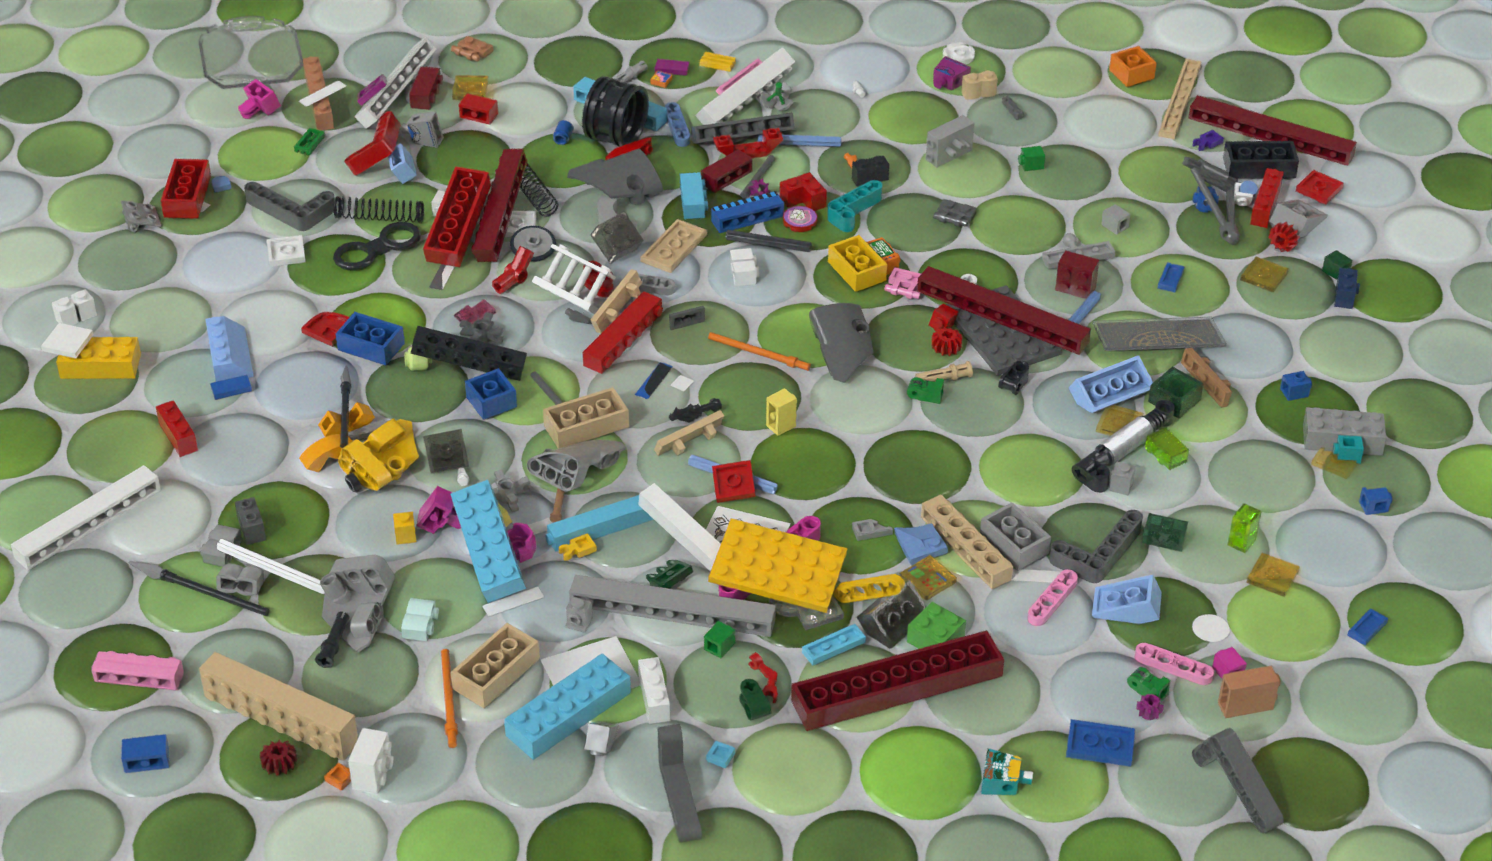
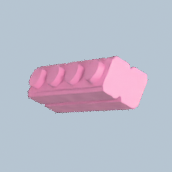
[92,651,184,690]

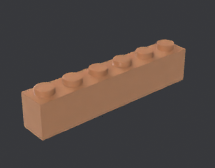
[302,56,334,131]

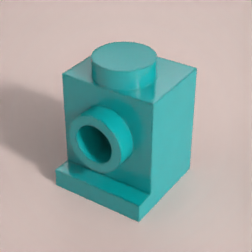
[1333,435,1364,464]

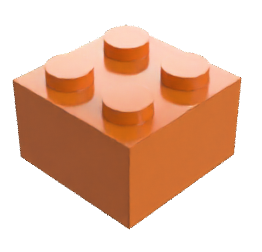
[1109,46,1157,87]

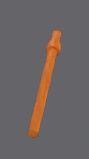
[708,332,811,371]
[441,649,458,748]

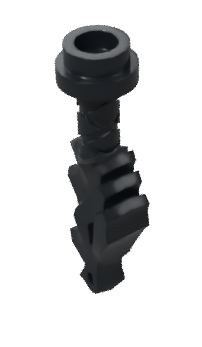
[669,398,722,423]

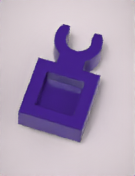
[1192,130,1224,151]

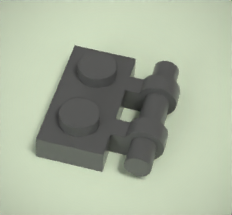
[933,199,976,227]

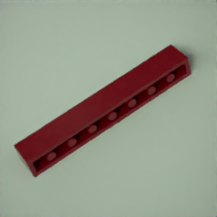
[472,148,528,262]

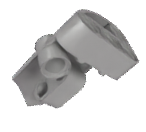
[527,440,626,492]
[320,555,395,653]

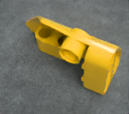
[338,418,419,491]

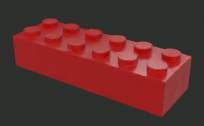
[423,166,491,267]

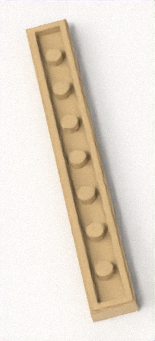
[1158,59,1201,139]

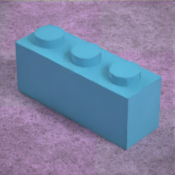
[680,172,708,219]

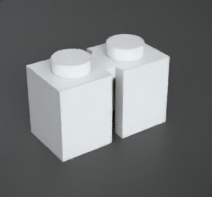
[730,248,759,286]
[52,289,97,326]

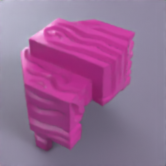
[507,522,536,563]

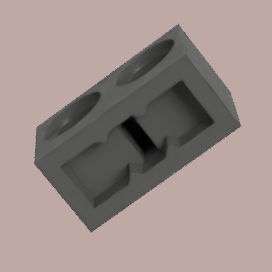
[235,497,266,545]

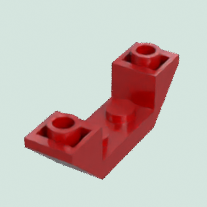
[713,128,783,158]

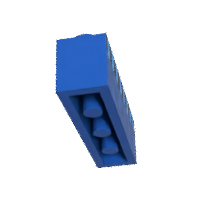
[711,191,784,233]

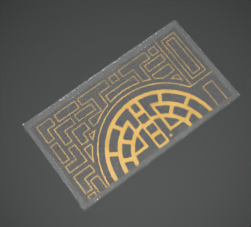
[1093,317,1227,351]

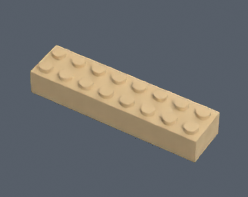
[199,652,358,761]

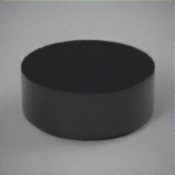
[345,472,362,493]

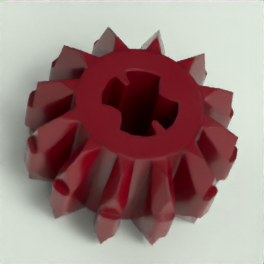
[260,739,298,777]

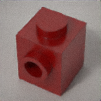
[928,303,959,331]

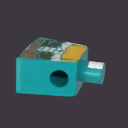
[981,749,1033,795]

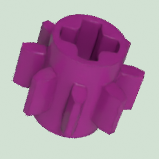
[748,179,771,196]
[1136,694,1164,720]

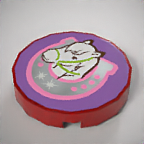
[783,206,818,232]

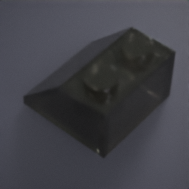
[423,429,469,474]

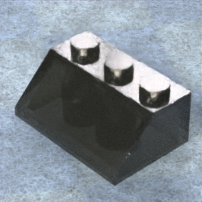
[856,580,926,649]

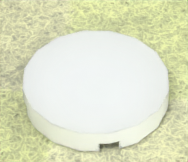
[943,42,975,64]

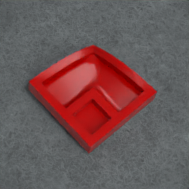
[301,312,350,347]

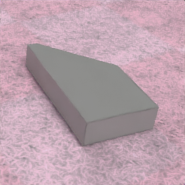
[852,519,893,541]

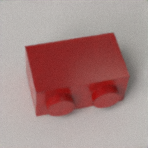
[459,93,498,125]

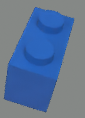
[121,734,169,773]

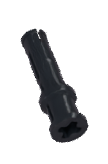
[315,611,350,668]

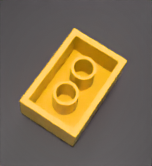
[828,235,887,292]

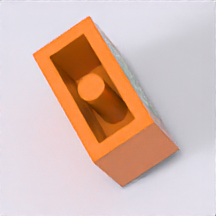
[867,237,901,275]

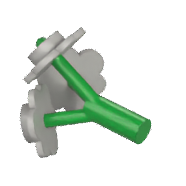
[759,82,793,111]

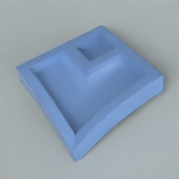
[894,523,948,565]

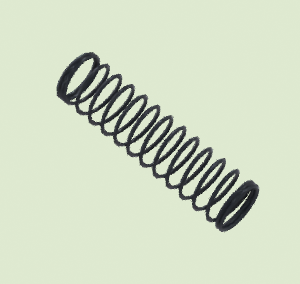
[520,163,559,217]
[334,196,424,223]

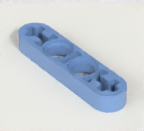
[665,102,690,147]

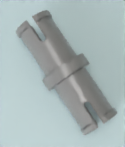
[616,60,647,83]

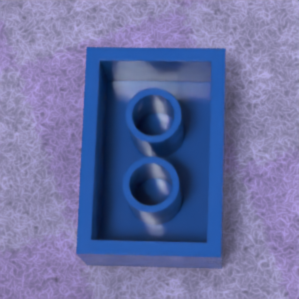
[336,312,405,366]

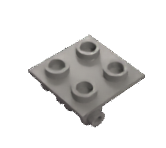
[121,200,162,232]

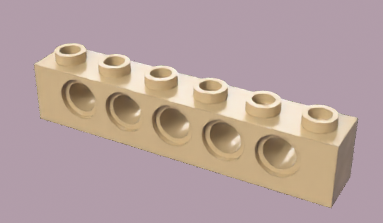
[921,495,1013,589]

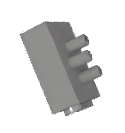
[926,115,974,167]

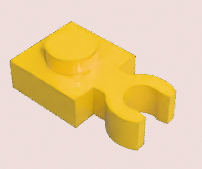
[558,533,597,561]

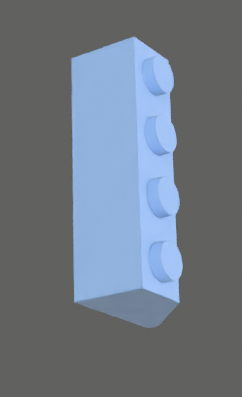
[205,316,254,382]
[1069,355,1156,413]

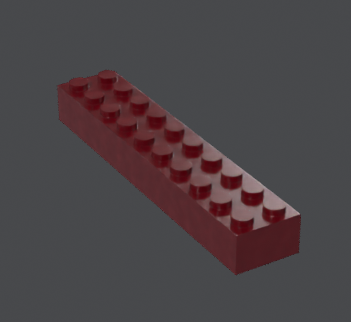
[791,630,1005,731]

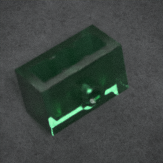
[1142,513,1188,552]

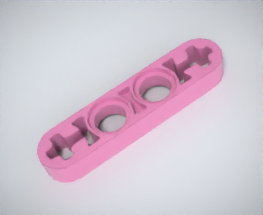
[1028,570,1078,626]
[1135,643,1214,685]

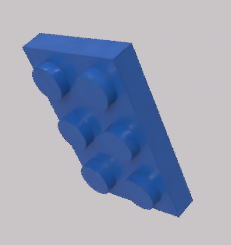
[1066,719,1135,767]

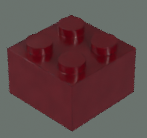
[1055,250,1099,299]

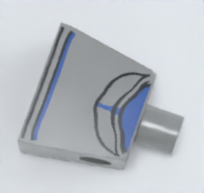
[401,111,444,148]

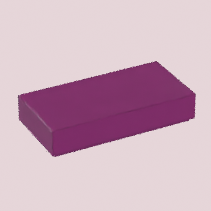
[655,59,689,76]

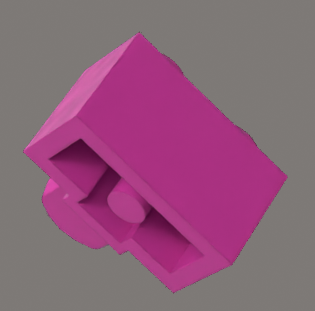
[238,79,281,119]
[416,486,461,534]

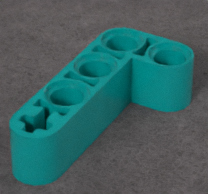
[827,180,882,232]

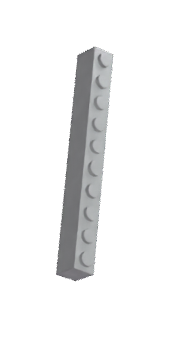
[569,574,776,637]

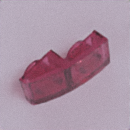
[454,299,496,324]

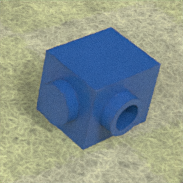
[1280,371,1312,401]

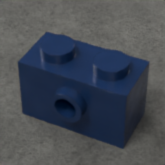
[1334,268,1360,309]

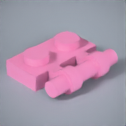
[885,267,921,299]

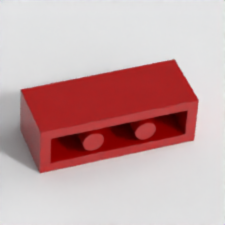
[155,400,198,457]

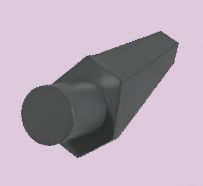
[565,308,592,324]

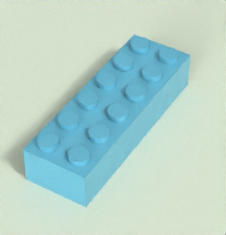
[451,479,526,603]
[504,653,631,760]

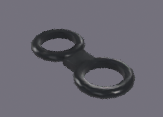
[333,222,421,271]

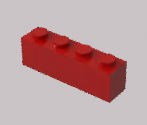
[1250,168,1284,228]

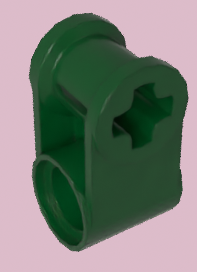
[739,679,771,721]

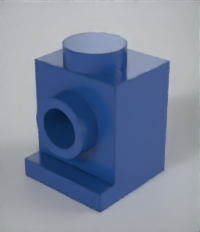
[1359,487,1392,515]

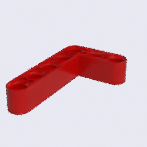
[344,111,401,175]

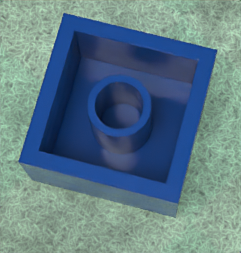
[465,368,517,420]

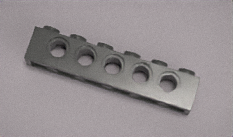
[691,112,795,144]

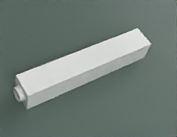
[638,483,721,571]

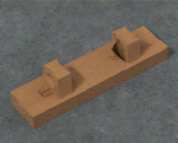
[1181,347,1232,408]

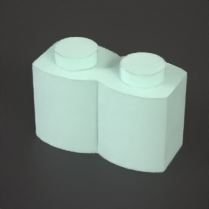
[401,598,439,641]

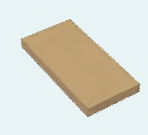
[640,219,707,273]

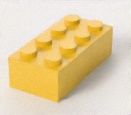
[56,337,141,379]

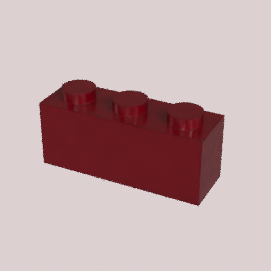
[409,66,443,110]
[701,149,752,193]

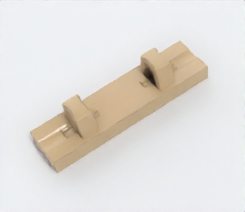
[591,269,642,333]
[654,410,724,456]

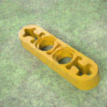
[834,574,905,603]

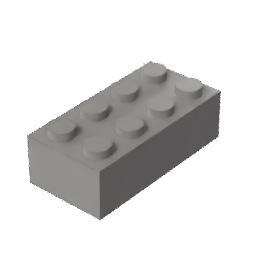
[1303,407,1386,456]

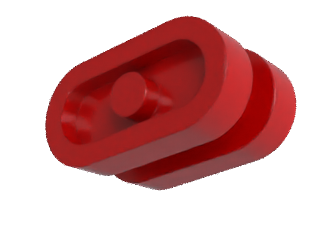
[583,261,614,298]

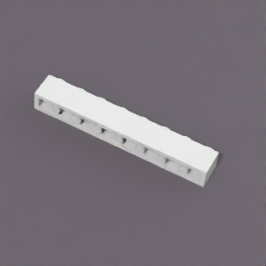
[354,37,436,128]
[696,47,795,125]
[11,465,161,570]

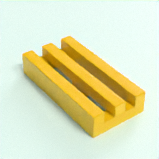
[700,52,736,72]

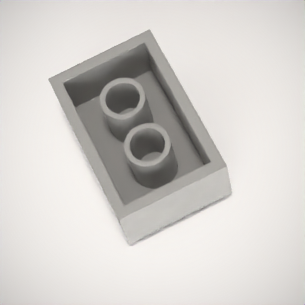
[980,502,1051,570]

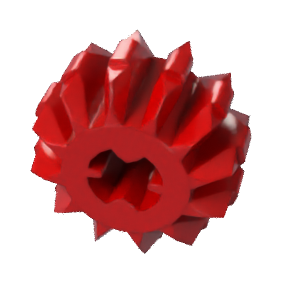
[1268,222,1300,252]
[931,327,963,357]

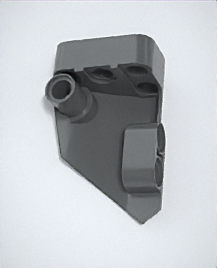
[567,149,663,205]
[809,303,873,383]

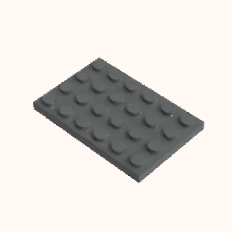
[946,285,1062,376]

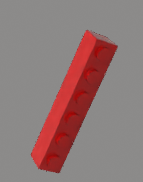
[582,291,663,374]

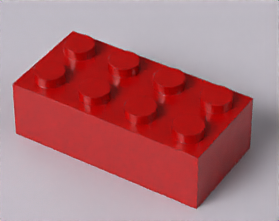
[161,159,211,219]

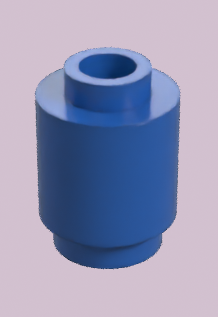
[553,120,574,145]

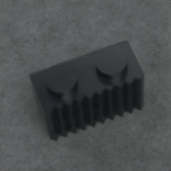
[852,155,890,187]

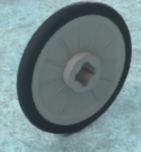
[510,225,556,262]

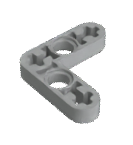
[620,274,675,313]

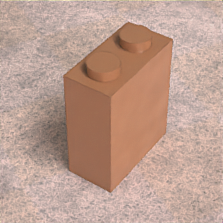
[1218,666,1281,718]

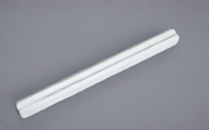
[217,539,325,594]

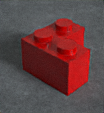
[779,172,827,211]

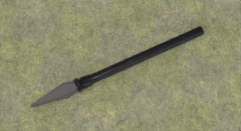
[340,366,352,448]
[128,561,269,616]

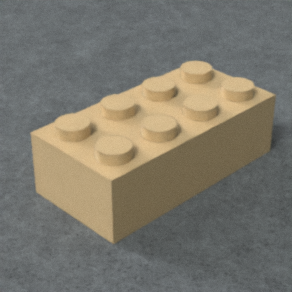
[543,387,629,448]
[451,623,540,709]

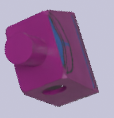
[933,56,971,90]

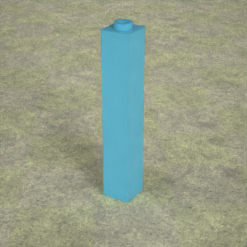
[545,495,654,552]

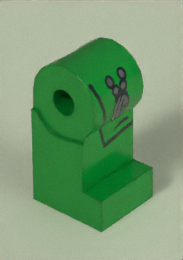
[907,377,944,404]
[1127,667,1171,701]

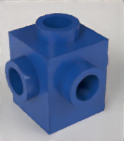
[1193,186,1219,212]

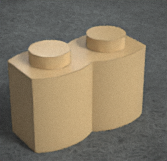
[962,71,998,100]

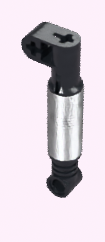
[1072,400,1175,493]

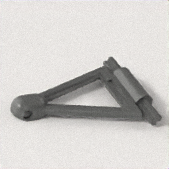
[1182,156,1240,245]

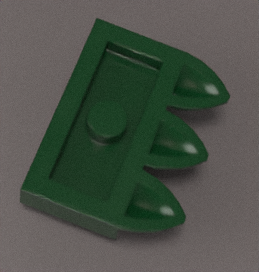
[646,560,693,589]

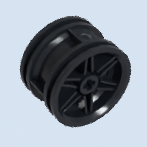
[582,76,649,147]

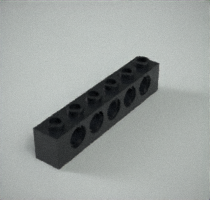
[411,326,527,381]

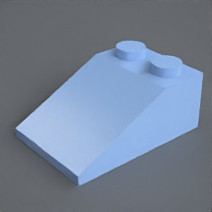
[1092,575,1162,624]

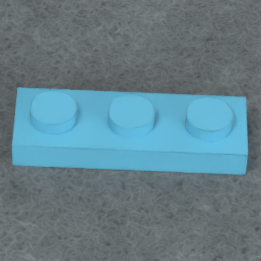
[802,624,866,666]

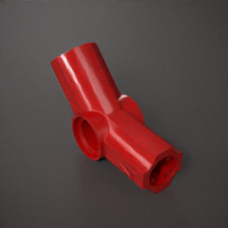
[492,246,534,294]

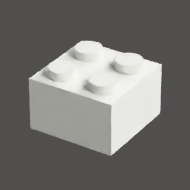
[348,728,394,794]

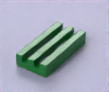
[294,128,325,156]

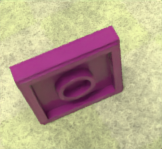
[357,74,387,106]

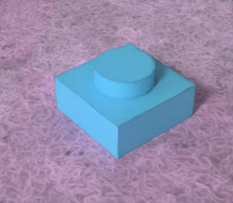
[706,741,735,769]

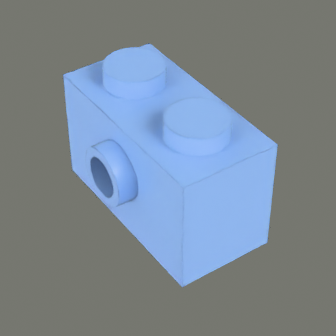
[388,143,417,184]

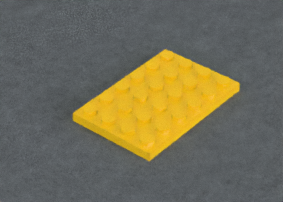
[708,518,847,613]

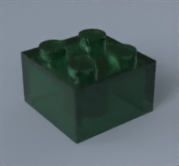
[1148,366,1204,419]

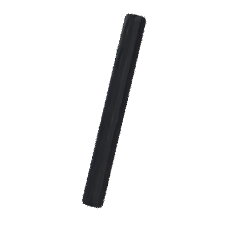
[726,230,812,252]

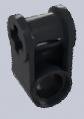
[998,360,1029,395]

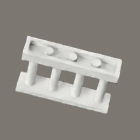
[532,244,616,315]

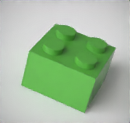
[907,602,966,649]

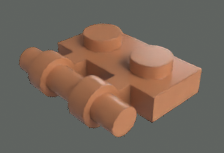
[451,36,493,62]

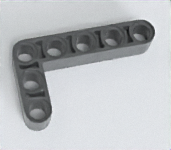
[244,182,335,231]
[1049,509,1143,583]
[657,723,702,843]
[1192,728,1284,833]

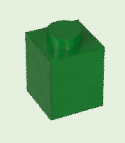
[1018,146,1045,171]
[704,621,735,658]

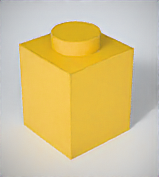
[393,511,416,545]

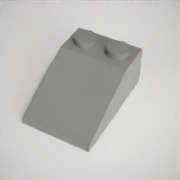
[1269,199,1328,237]

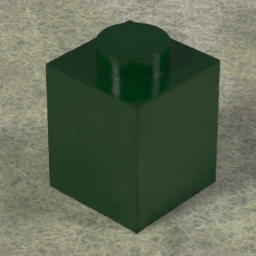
[1322,250,1353,280]

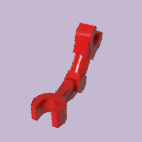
[749,652,778,703]

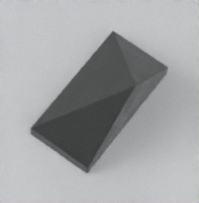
[669,306,705,330]

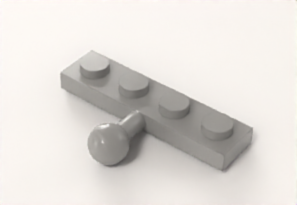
[1042,233,1115,269]

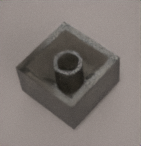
[591,212,644,264]

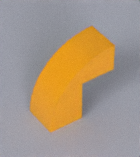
[318,402,375,437]
[299,434,352,472]

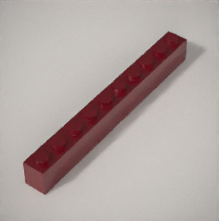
[1188,95,1357,166]
[917,266,1091,355]

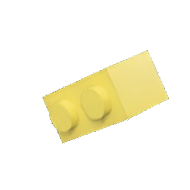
[766,388,797,436]

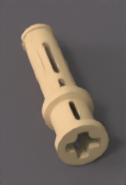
[915,361,973,382]

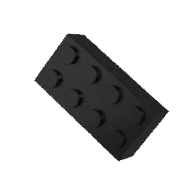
[1223,141,1299,179]

